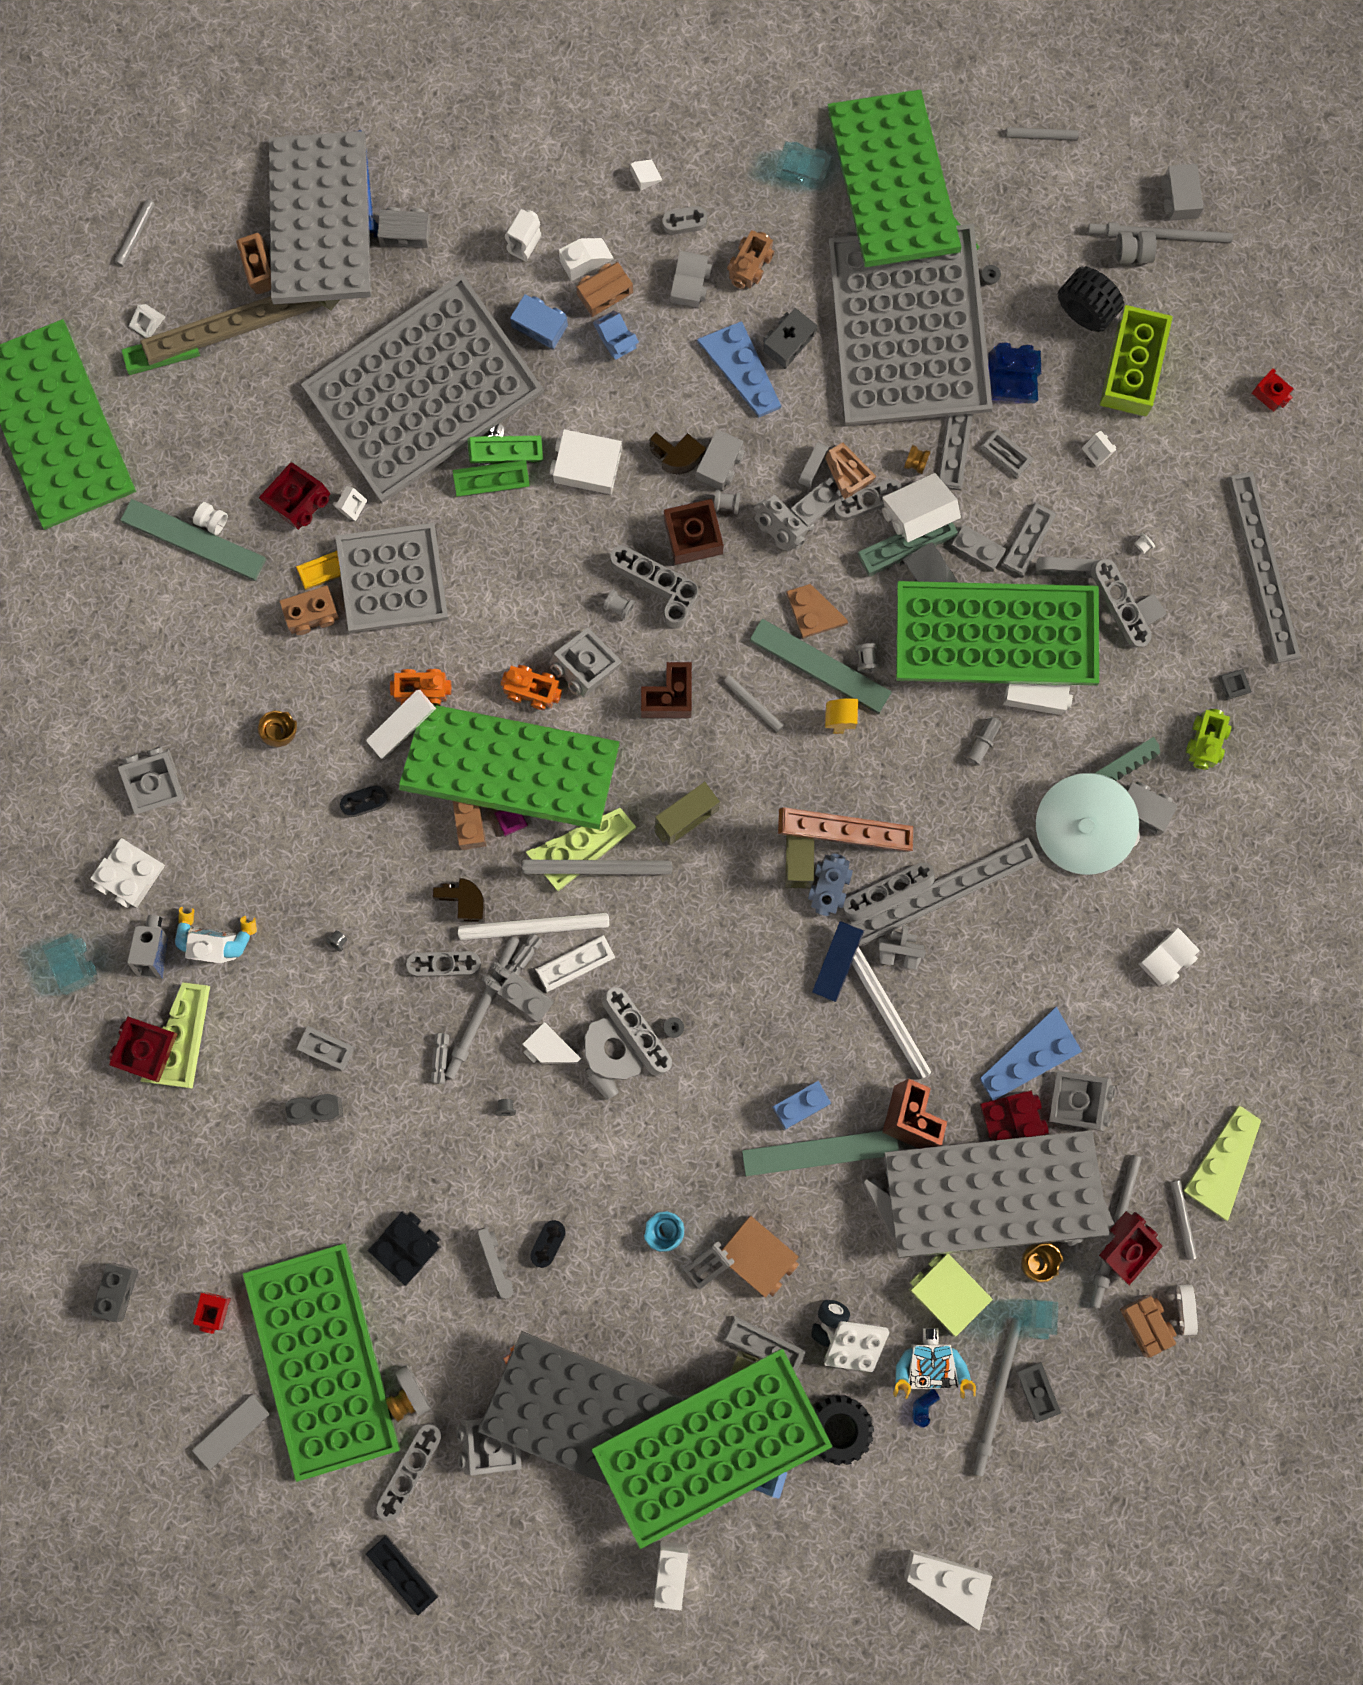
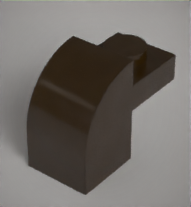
[649,432,706,475]
[433,878,485,922]

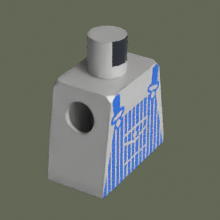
[127,915,168,979]

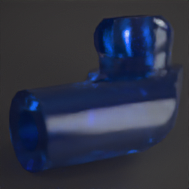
[912,1389,941,1428]

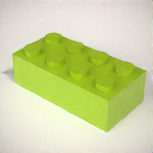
[1099,305,1173,417]

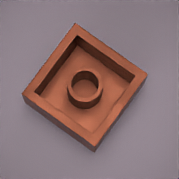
[664,499,724,565]

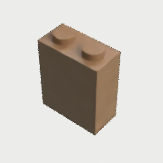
[721,1216,799,1298]

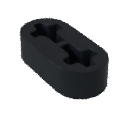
[340,785,388,817]
[530,1220,566,1268]

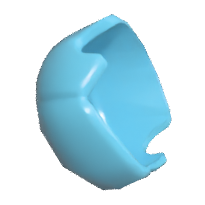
[644,1211,684,1252]

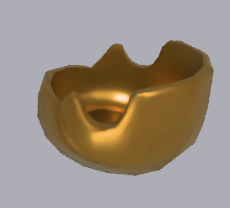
[258,710,297,748]
[1021,1243,1063,1283]

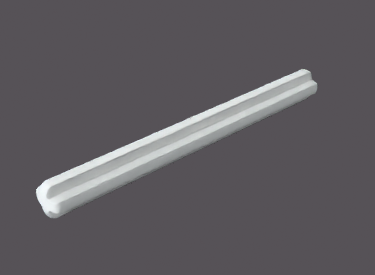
[458,913,610,940]
[852,947,931,1079]

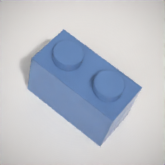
[510,294,568,350]
[772,1081,831,1130]

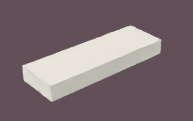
[366,690,436,759]
[535,935,615,993]

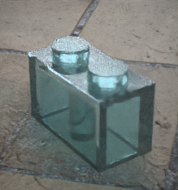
[776,141,832,191]
[42,933,97,995]
[1022,1299,1058,1339]

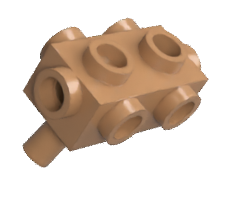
[727,230,775,289]

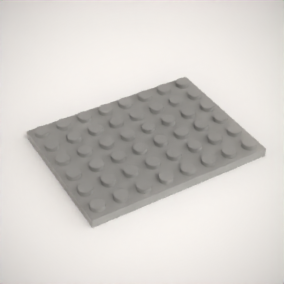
[829,224,993,426]
[301,274,545,503]

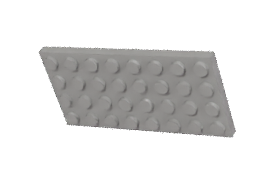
[269,131,371,304]
[884,1131,1109,1258]

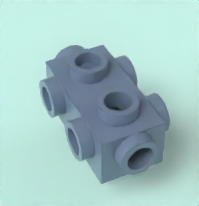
[808,853,853,916]

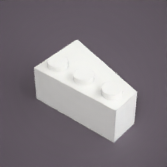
[904,1550,992,1630]

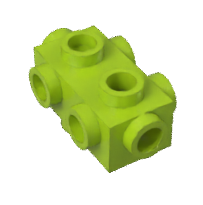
[1186,709,1232,770]

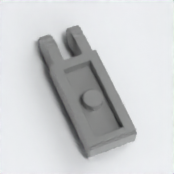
[790,475,842,528]
[482,961,554,1023]
[477,1228,514,1299]

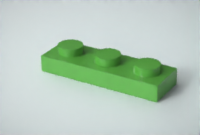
[121,344,200,375]
[467,436,543,463]
[453,460,530,496]

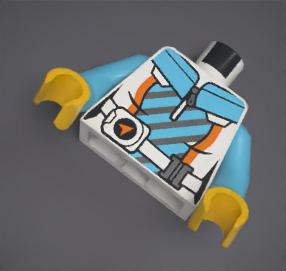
[175,907,257,963]
[893,1328,976,1399]

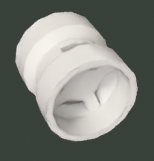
[193,502,228,535]

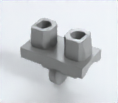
[878,925,926,970]

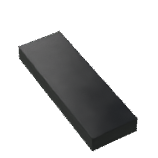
[366,1534,439,1616]

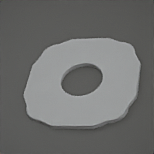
[584,1018,644,1080]

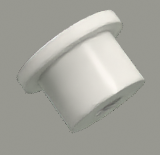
[1134,533,1155,554]

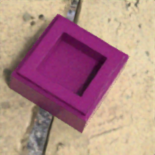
[494,810,528,837]

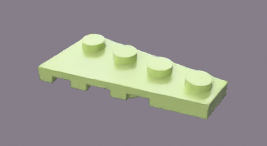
[526,808,636,892]
[141,982,210,1089]
[1183,1105,1261,1221]

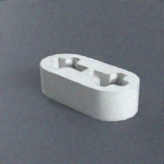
[1176,1284,1198,1336]

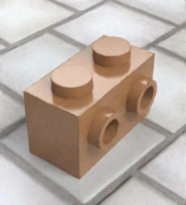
[280,585,339,635]

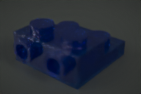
[988,342,1042,403]

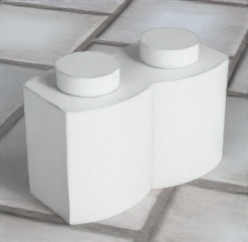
[505,209,541,262]
[1138,928,1199,986]

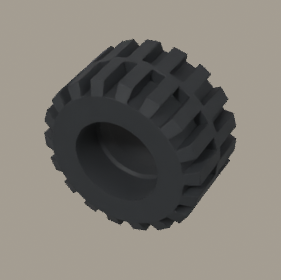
[1057,266,1124,332]
[813,1394,874,1465]

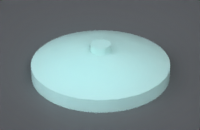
[1036,773,1139,875]

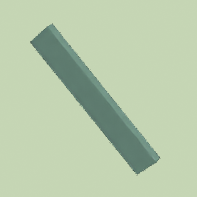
[121,499,266,581]
[750,619,892,714]
[742,1131,899,1176]

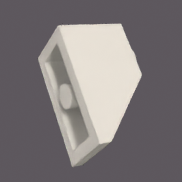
[559,238,614,281]
[523,1022,582,1064]

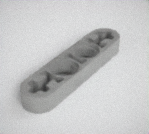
[1091,559,1151,647]
[843,863,935,921]
[602,987,672,1076]
[376,1424,442,1521]

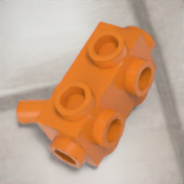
[501,665,562,711]
[390,669,452,706]

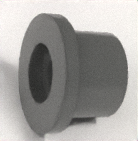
[981,265,1001,285]
[325,930,347,952]
[664,1017,684,1038]
[495,1099,516,1116]

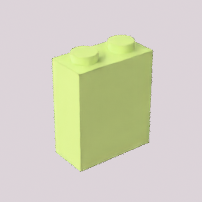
[908,1253,993,1337]

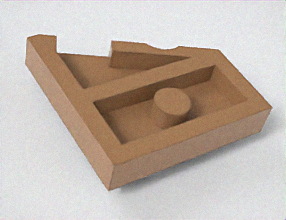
[825,442,877,499]
[787,584,848,639]

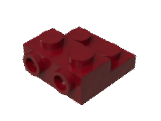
[259,462,331,530]
[109,1016,178,1083]
[980,1090,1049,1141]
[1099,1211,1163,1286]

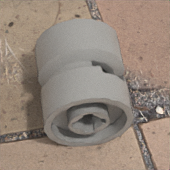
[1116,231,1156,264]

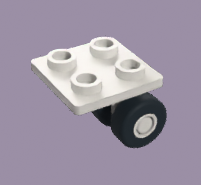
[811,1300,889,1372]

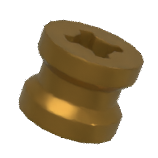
[904,445,931,474]
[386,1389,416,1422]

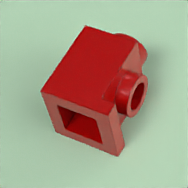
[1251,368,1294,412]
[193,1292,231,1334]

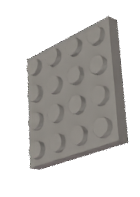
[335,523,448,633]

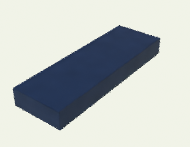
[812,921,865,1002]

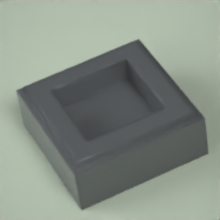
[1218,669,1252,700]

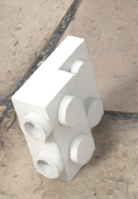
[90,838,165,908]

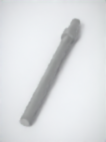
[1088,222,1233,243]
[445,936,520,1080]
[1090,1155,1142,1309]
[973,1318,1023,1477]

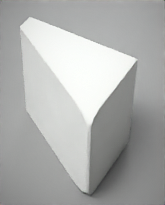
[630,160,662,191]
[129,304,165,338]

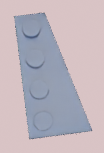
[697,321,781,417]
[979,1007,1082,1101]

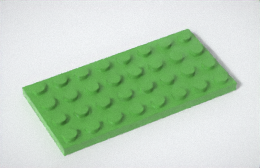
[828,89,962,267]
[0,319,137,530]
[896,581,1099,686]
[399,705,620,830]
[243,1243,400,1482]
[591,1348,833,1549]

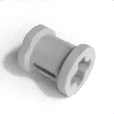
[714,490,741,515]
[603,589,635,621]
[855,643,880,673]

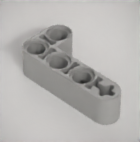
[610,546,699,629]

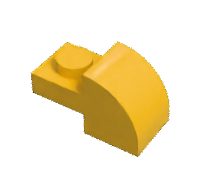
[825,699,858,734]

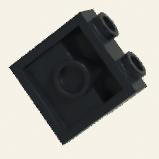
[367,1211,442,1286]

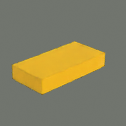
[296,551,341,590]

